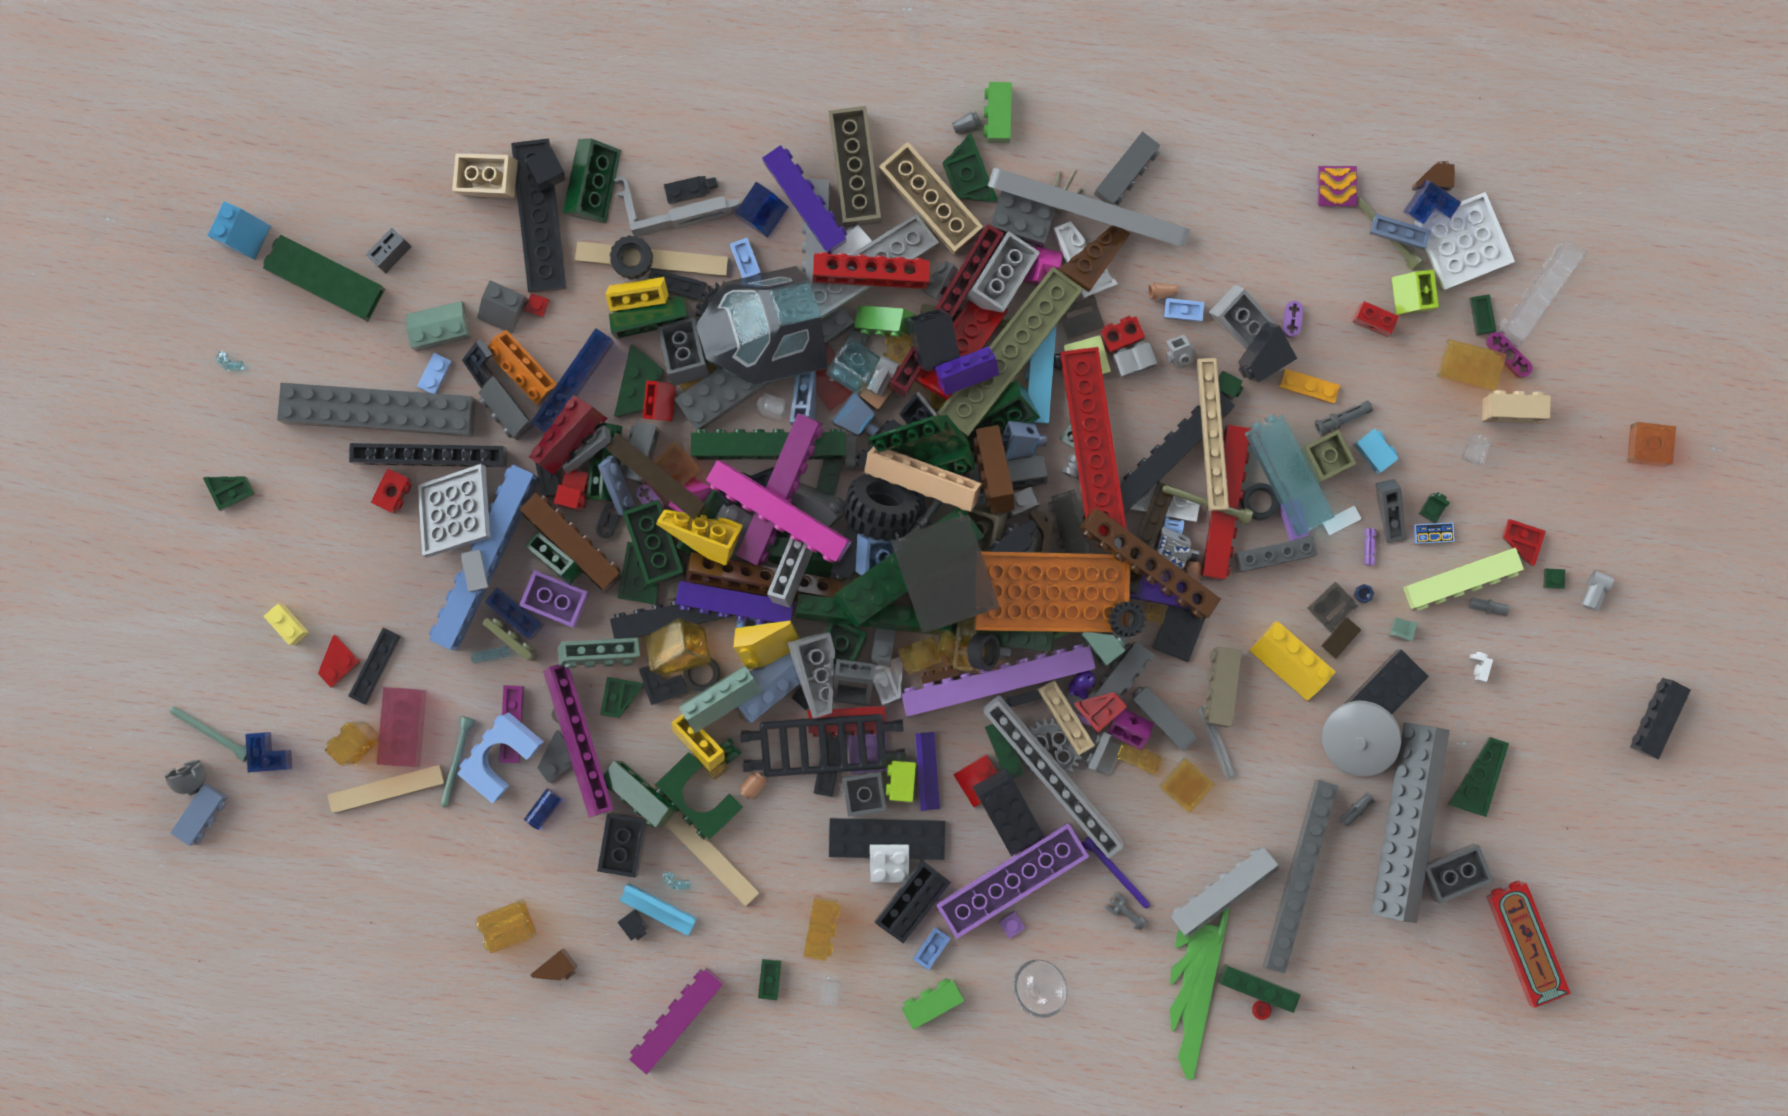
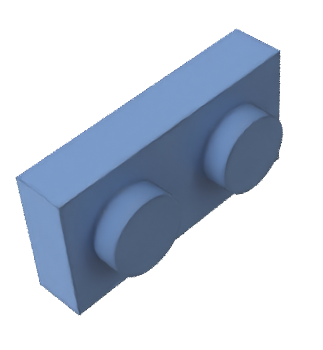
[913,927,951,971]

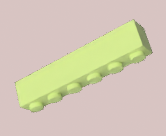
[1403,548,1524,611]

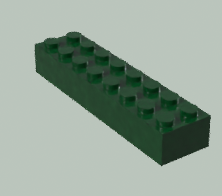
[691,429,846,460]
[834,507,984,628]

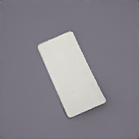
[1323,506,1361,535]

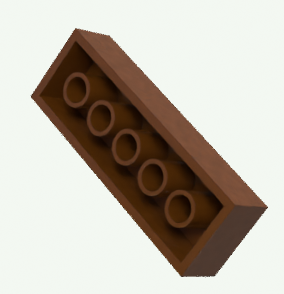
[520,493,621,594]

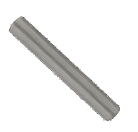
[1198,705,1235,779]

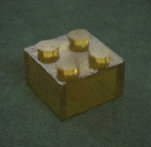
[1158,758,1215,813]

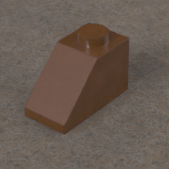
[1412,161,1455,191]
[530,948,577,981]

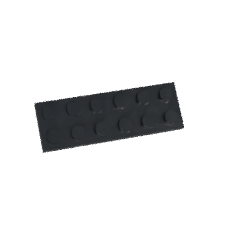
[829,818,945,860]

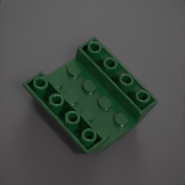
[868,415,975,475]

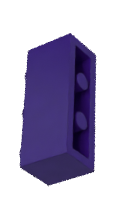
[935,346,999,395]

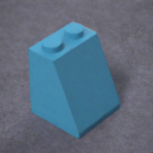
[207,201,271,260]

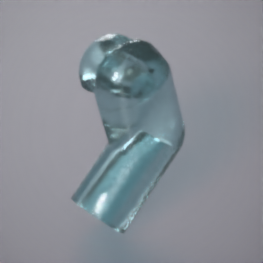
[662,872,690,890]

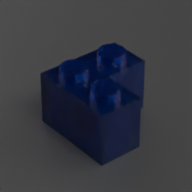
[1403,180,1462,224]
[245,732,292,773]

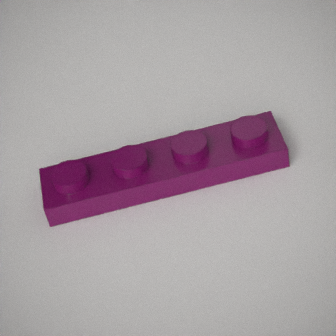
[499,685,524,763]

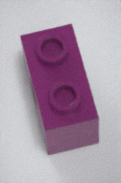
[1107,709,1154,750]

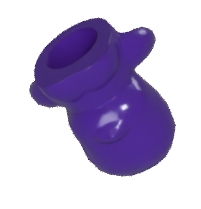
[1069,670,1095,699]

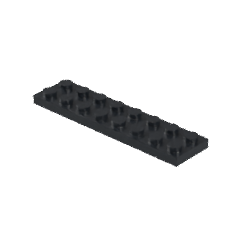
[511,138,567,293]

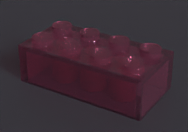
[377,687,426,767]

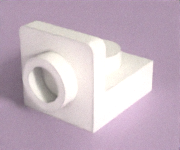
[1469,652,1493,682]

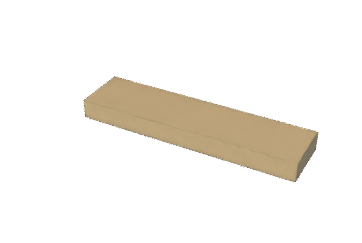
[1038,680,1095,756]

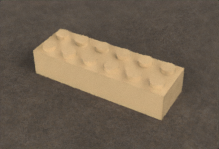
[879,142,983,256]

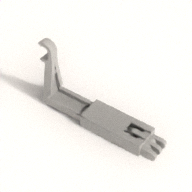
[614,176,741,236]

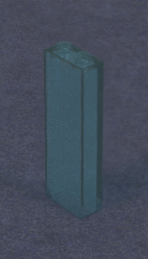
[1245,414,1335,536]

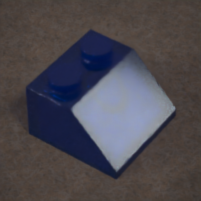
[735,181,789,238]

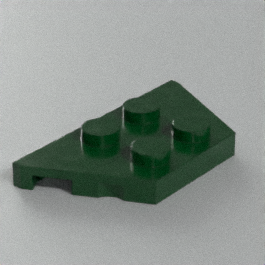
[942,133,998,203]
[614,345,664,417]

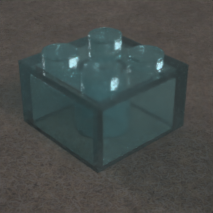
[826,337,881,395]

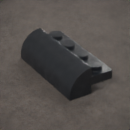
[874,860,951,944]

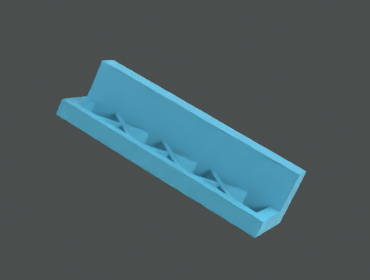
[619,883,697,936]

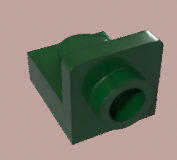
[1418,492,1450,523]

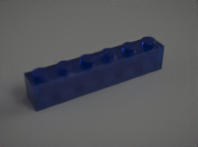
[531,328,614,433]

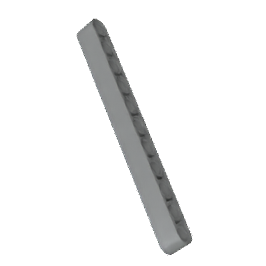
[988,167,1190,247]

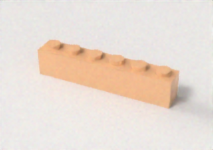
[864,446,982,512]

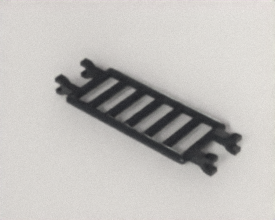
[740,714,906,777]

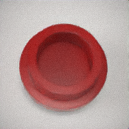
[1252,1000,1272,1020]

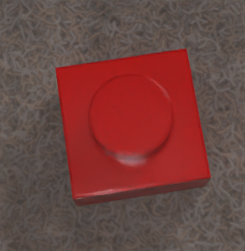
[524,293,550,318]

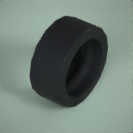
[1241,483,1280,520]
[967,633,1000,670]
[683,655,720,692]

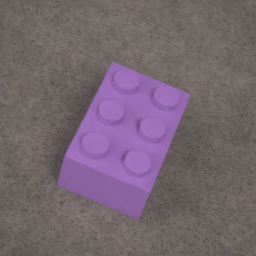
[519,570,590,628]

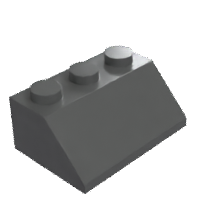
[479,376,534,440]
[620,422,660,484]

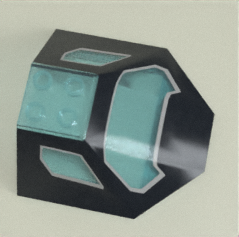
[696,266,828,386]

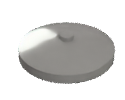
[1322,701,1401,776]

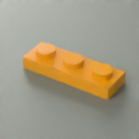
[1279,369,1340,404]

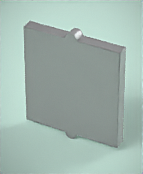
[1079,732,1123,775]

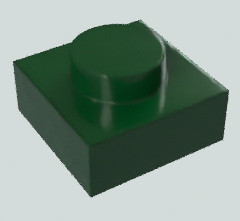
[1543,568,1565,589]

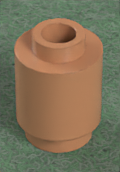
[740,771,768,800]

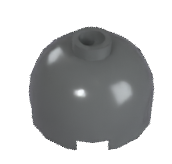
[165,760,206,796]

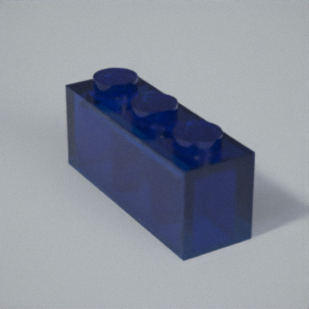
[484,587,544,640]

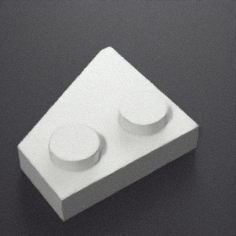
[873,655,904,705]

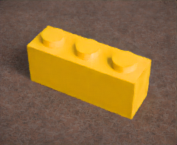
[605,277,669,312]
[671,714,725,771]

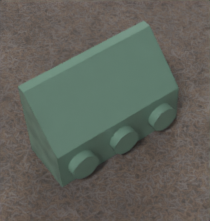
[406,301,471,351]
[1079,632,1125,666]

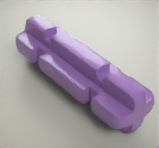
[1364,528,1376,566]

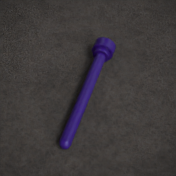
[1081,836,1150,909]

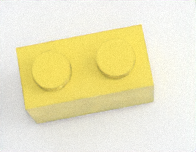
[264,603,309,646]

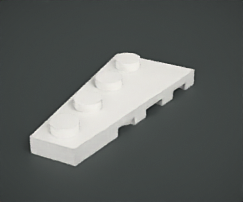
[1052,221,1118,299]

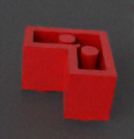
[554,470,589,512]

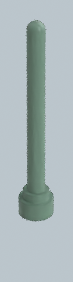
[170,707,252,762]
[441,716,475,808]

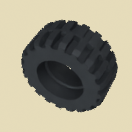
[843,474,921,541]

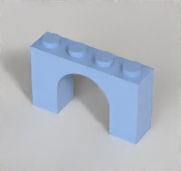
[457,712,544,804]

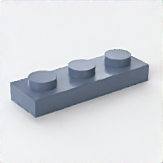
[1369,214,1431,250]
[598,456,635,515]

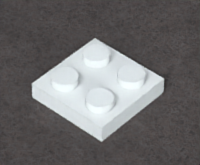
[870,845,909,882]

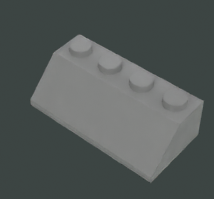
[965,231,1040,312]

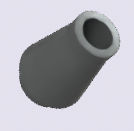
[952,112,981,133]

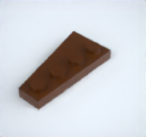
[1058,225,1130,292]

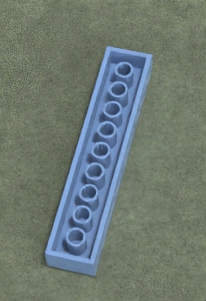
[429,464,539,651]

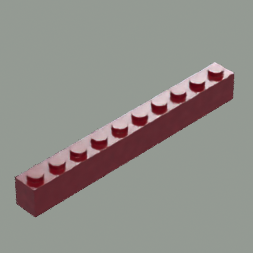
[888,223,1004,397]

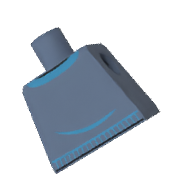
[832,392,880,437]
[1002,421,1047,460]

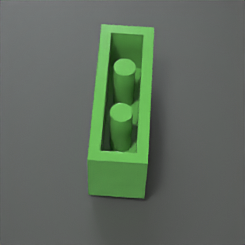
[984,82,1012,143]
[854,305,915,338]
[902,978,964,1030]

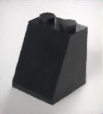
[905,308,960,371]
[1238,322,1298,383]

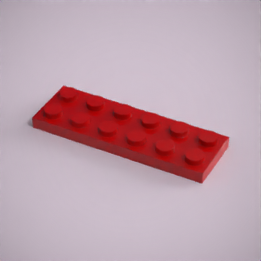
[915,300,1008,400]

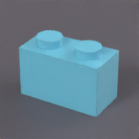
[1353,429,1399,474]

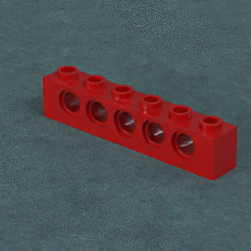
[812,252,929,289]

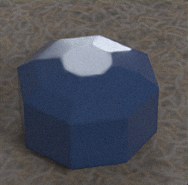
[1354,584,1374,603]

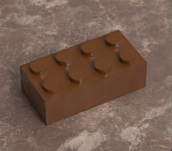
[973,425,1015,515]

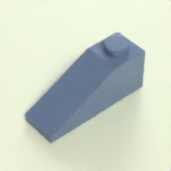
[790,370,816,426]

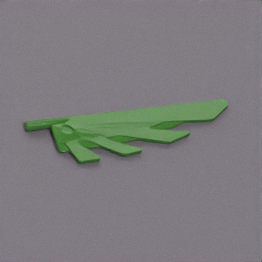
[1170,908,1230,1080]

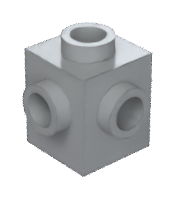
[1166,335,1195,369]

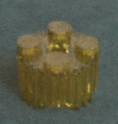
[898,636,942,675]

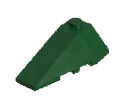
[767,537,834,578]

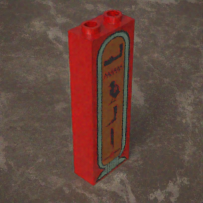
[1486,880,1571,1008]

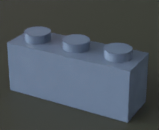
[170,784,228,846]

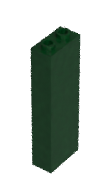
[263,234,385,322]

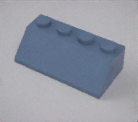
[736,653,800,723]

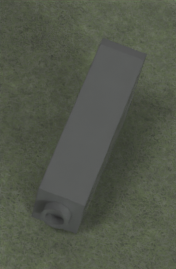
[1131,686,1197,751]

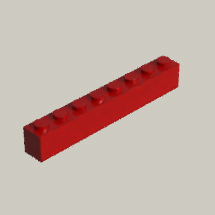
[1201,425,1253,580]

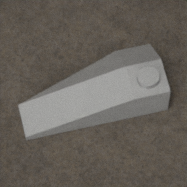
[788,633,835,718]

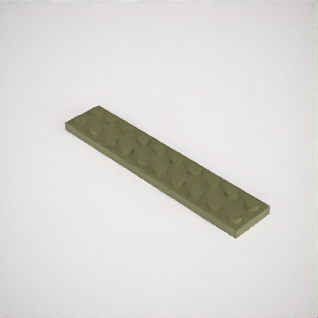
[937,267,1083,438]

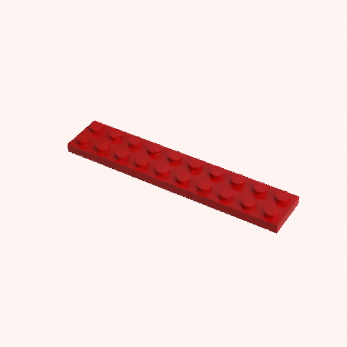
[1060,347,1127,540]

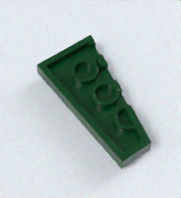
[1448,737,1509,817]

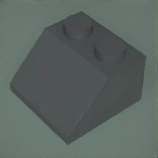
[477,280,528,334]

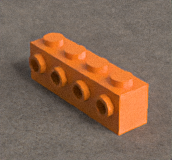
[488,330,558,405]

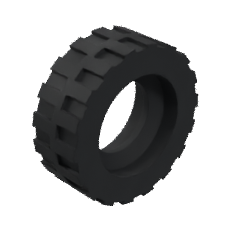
[610,235,653,280]

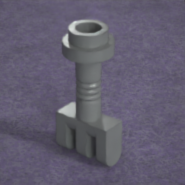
[1105,892,1148,931]

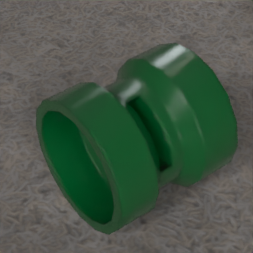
[719,738,742,764]

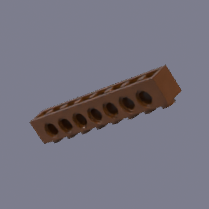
[1079,508,1221,619]
[685,552,843,603]

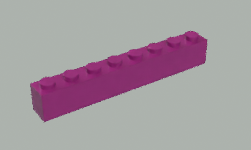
[736,414,823,565]
[543,664,613,818]

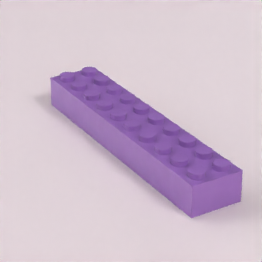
[901,644,1096,717]

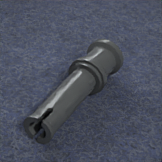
[1314,400,1373,436]

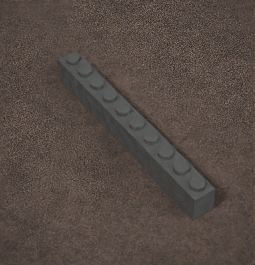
[1263,779,1338,974]

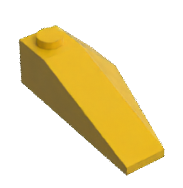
[656,510,743,565]

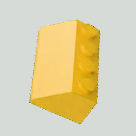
[1249,621,1336,701]

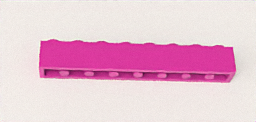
[706,460,852,563]

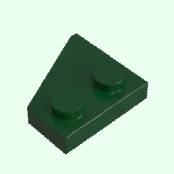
[203,476,255,511]
[600,677,644,718]

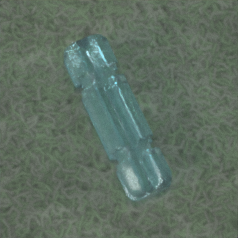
[471,646,509,663]

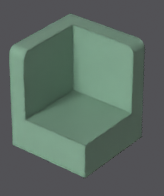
[1389,617,1418,642]

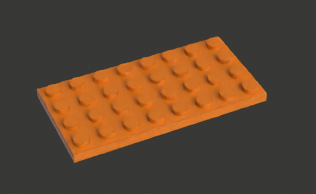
[975,551,1130,632]

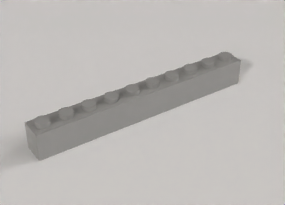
[983,695,1123,859]

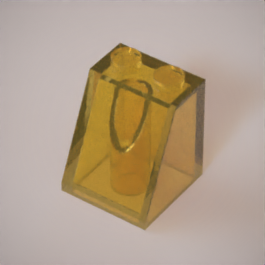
[645,618,711,676]
[476,899,537,954]

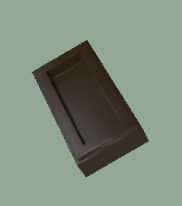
[1321,617,1361,659]

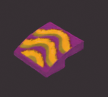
[1317,166,1357,206]

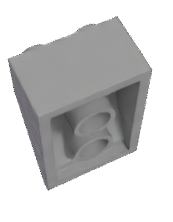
[1209,285,1277,350]

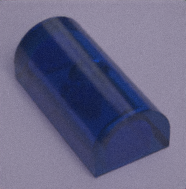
[524,787,563,830]

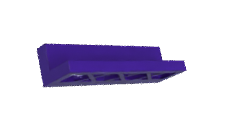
[915,732,940,811]

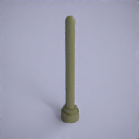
[1357,197,1423,270]
[1162,485,1253,525]

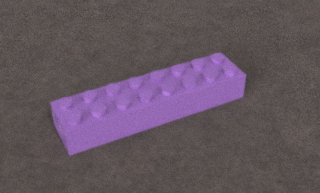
[936,822,1089,939]

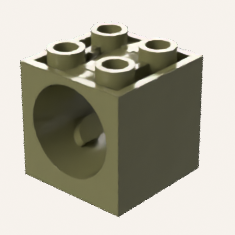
[1298,429,1356,485]

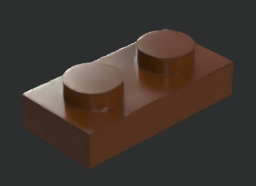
[921,665,960,685]

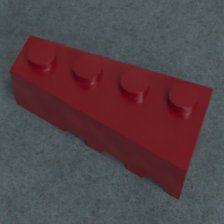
[529,395,608,475]

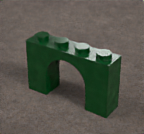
[655,752,743,841]

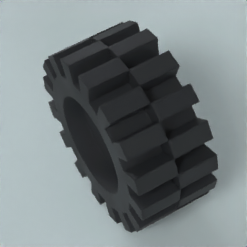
[1108,602,1146,637]

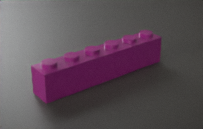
[629,968,724,1075]

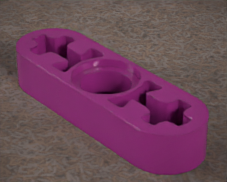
[1486,332,1533,378]

